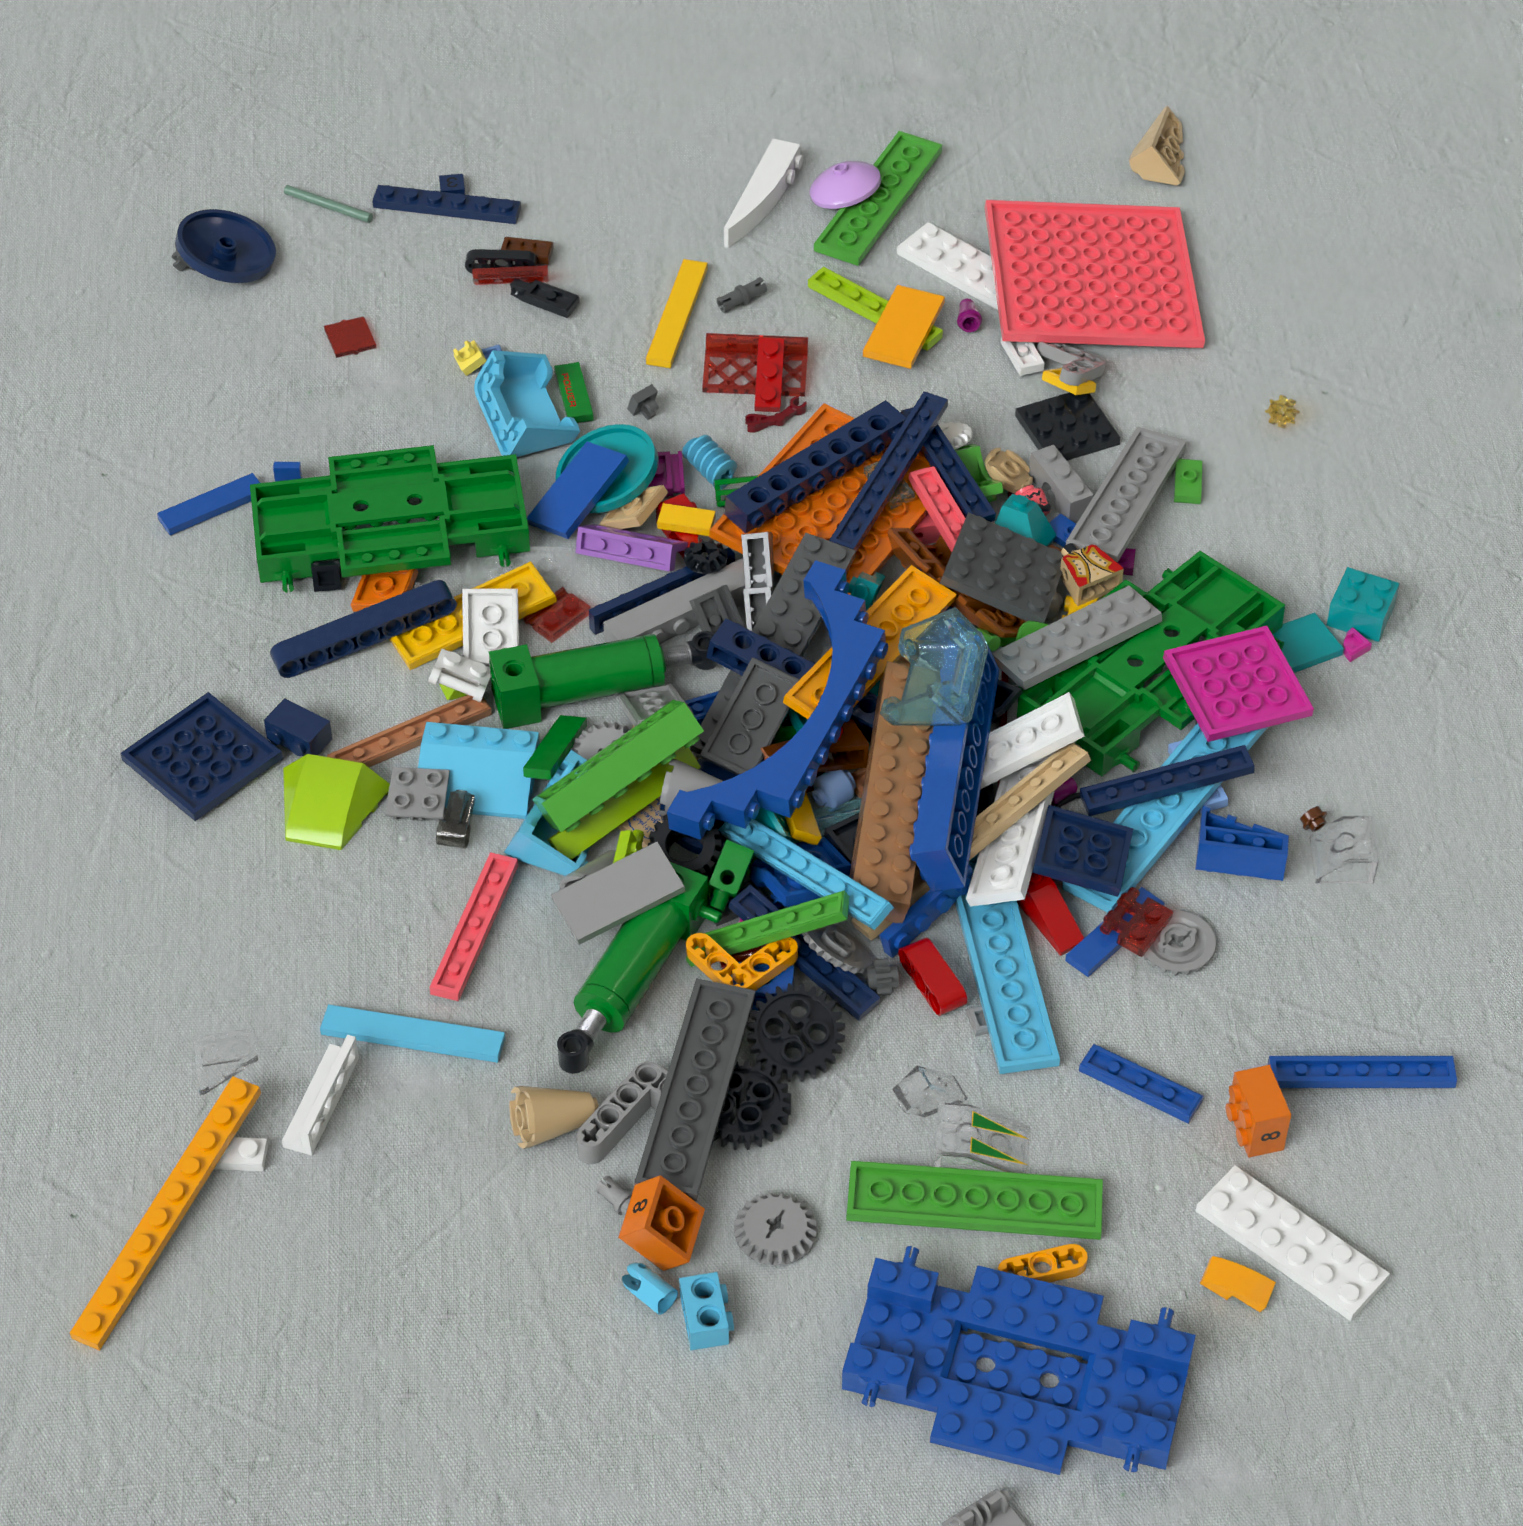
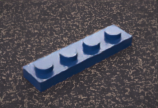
[879,864,973,958]

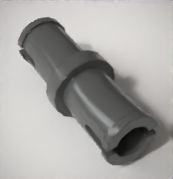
[716,277,767,313]

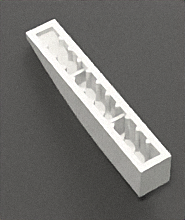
[724,138,803,248]

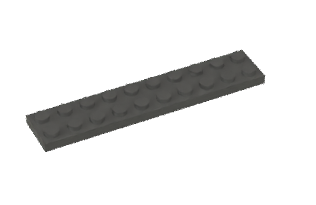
[690,533,856,755]

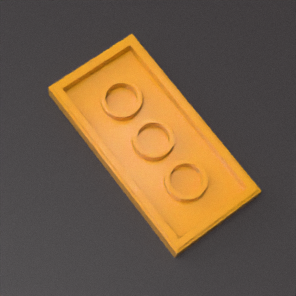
[863,285,945,369]

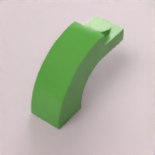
[955,444,1003,502]

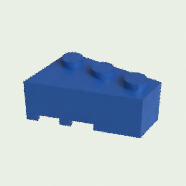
[1195,806,1289,881]

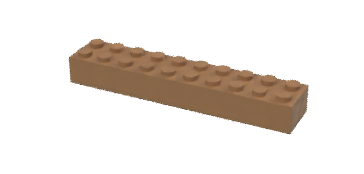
[850,661,941,923]

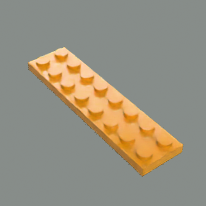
[783,565,957,719]

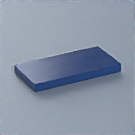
[527,441,629,539]

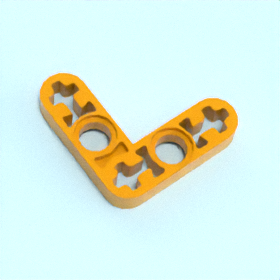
[686,933,798,990]
[998,1244,1088,1345]

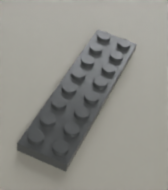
[635,978,756,1201]

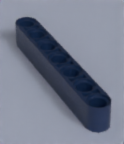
[270,580,457,678]

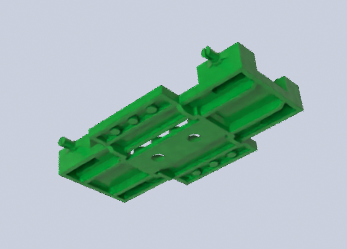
[250,445,530,593]
[1017,551,1285,777]

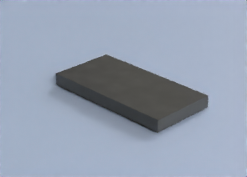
[700,657,800,775]

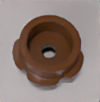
[1300,806,1327,832]

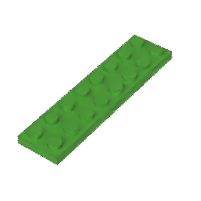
[814,131,942,266]
[846,1161,1103,1240]

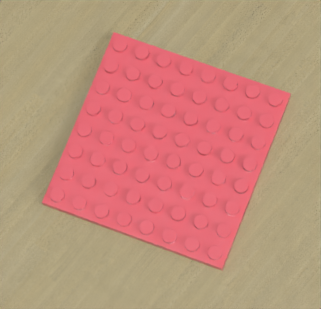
[984,200,1205,348]

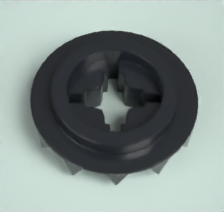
[684,539,727,574]

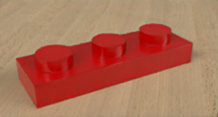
[754,338,784,412]

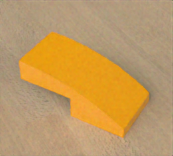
[1200,1256,1276,1312]

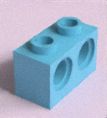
[679,1272,734,1351]

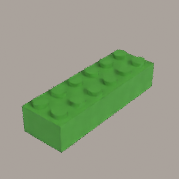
[532,700,704,832]

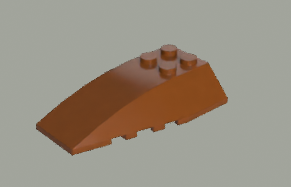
[887,528,1027,638]

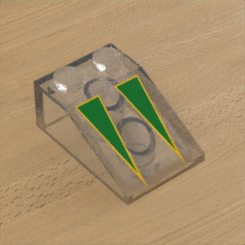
[934,1102,1030,1174]

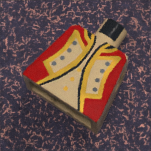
[1060,543,1124,606]

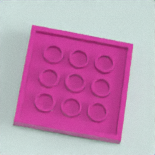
[1163,626,1314,742]

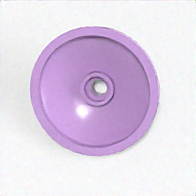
[810,161,881,209]

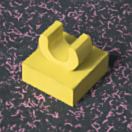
[453,340,487,376]

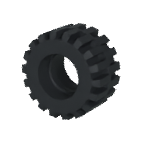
[648,814,723,882]

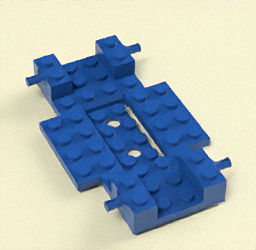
[842,1246,1196,1475]

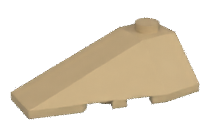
[1129,106,1185,185]

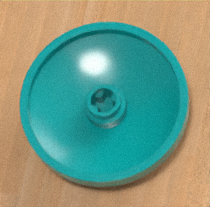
[555,424,658,513]

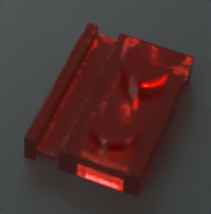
[524,587,591,643]

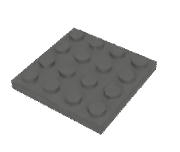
[940,512,1063,623]

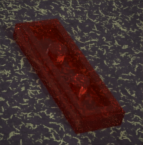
[472,265,549,285]

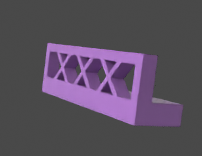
[575,524,688,572]

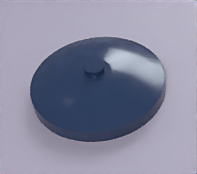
[175,209,276,283]

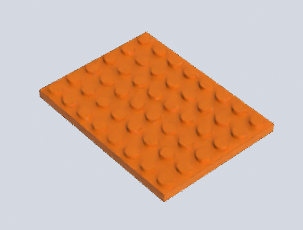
[709,403,931,595]

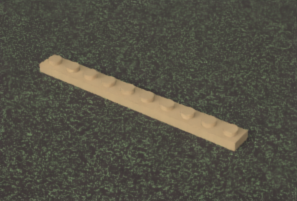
[851,743,1091,941]

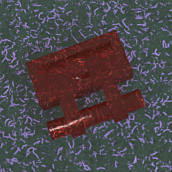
[1100,887,1173,957]

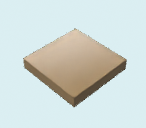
[599,485,668,529]

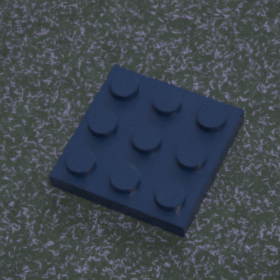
[1032,805,1133,897]

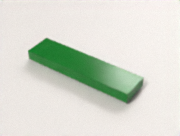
[523,715,587,780]

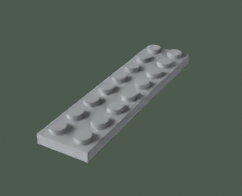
[1066,427,1187,563]

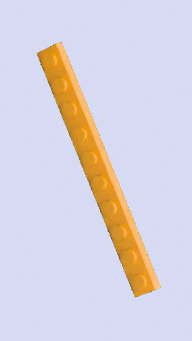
[70,1076,261,1351]

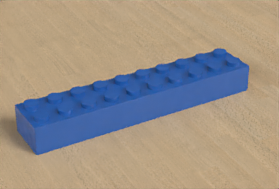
[909,632,1000,891]

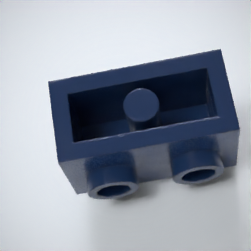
[264,698,333,756]

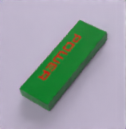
[554,362,594,423]

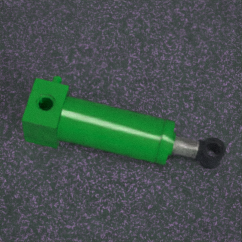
[489,631,718,729]
[557,862,722,1074]

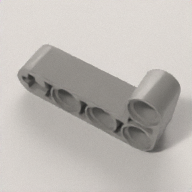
[576,1062,668,1164]

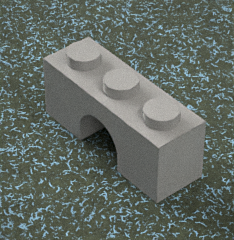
[1029,445,1094,523]

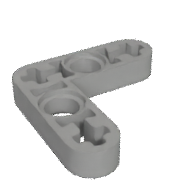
[1037,342,1106,386]

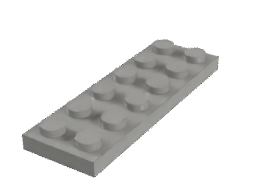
[992,586,1162,690]

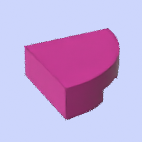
[1343,628,1372,662]

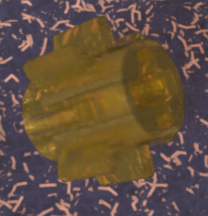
[1265,395,1300,429]

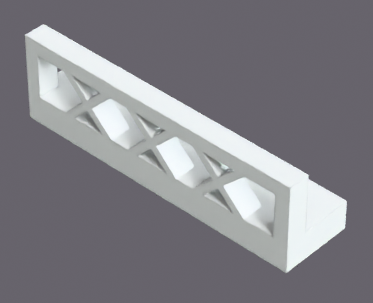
[282,1035,359,1156]

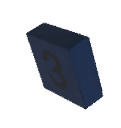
[439,174,465,195]

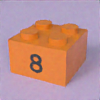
[1225,1065,1291,1158]
[618,1175,705,1271]

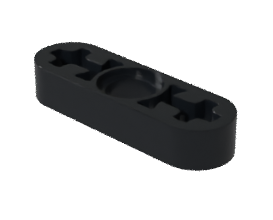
[465,249,538,276]

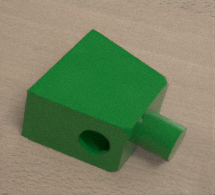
[707,840,754,912]

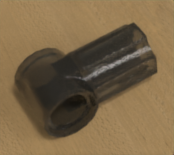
[436,790,476,849]

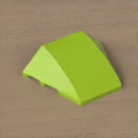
[283,754,390,850]

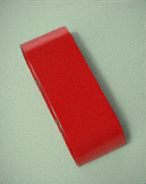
[898,937,968,1016]

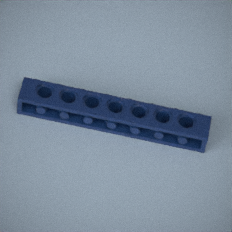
[724,400,906,533]
[706,618,878,742]

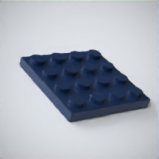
[120,692,283,821]

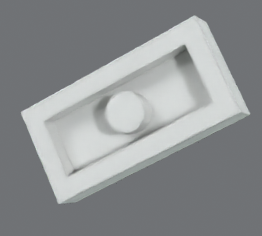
[1001,338,1045,376]
[214,1137,268,1172]

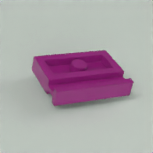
[648,451,685,496]

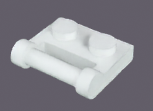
[428,649,490,702]

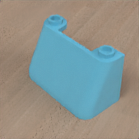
[474,350,580,457]
[504,750,592,876]

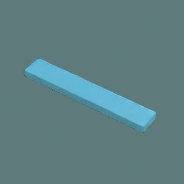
[320,1004,505,1063]

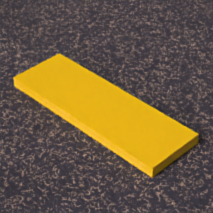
[389,561,557,670]

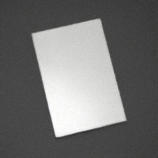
[462,589,519,667]

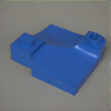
[750,837,851,907]

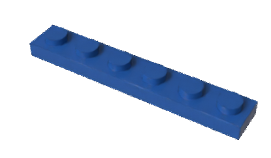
[1268,1056,1457,1088]

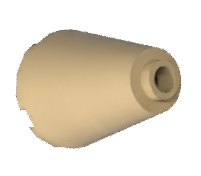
[509,1086,599,1149]

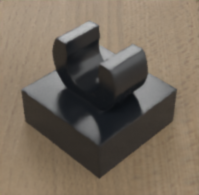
[311,560,341,592]

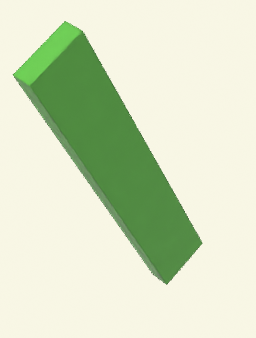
[686,890,850,967]

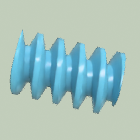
[682,435,737,490]

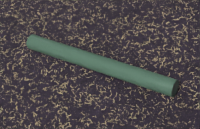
[284,185,373,223]

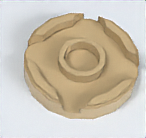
[984,448,1033,493]

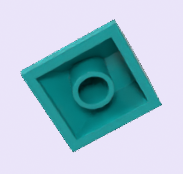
[995,494,1056,547]

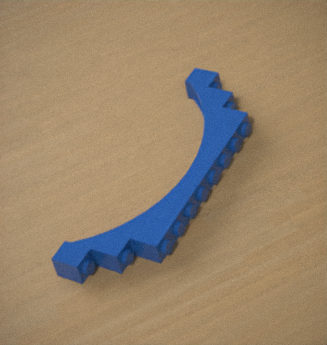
[667,560,888,840]

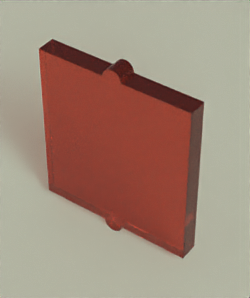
[324,316,376,358]

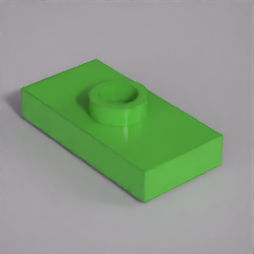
[1174,459,1202,504]

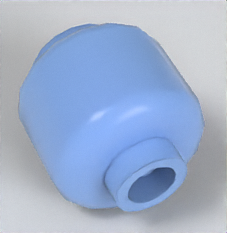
[812,770,856,810]

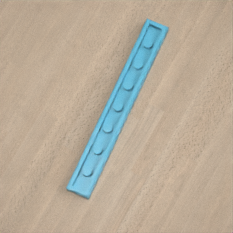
[718,819,894,930]

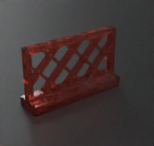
[702,333,808,397]

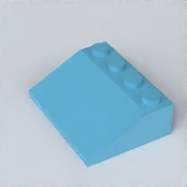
[418,722,540,819]

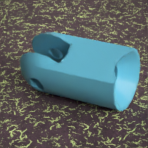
[622,1262,678,1315]

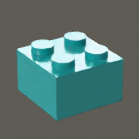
[1326,567,1400,642]

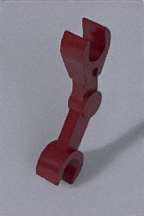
[745,396,807,433]

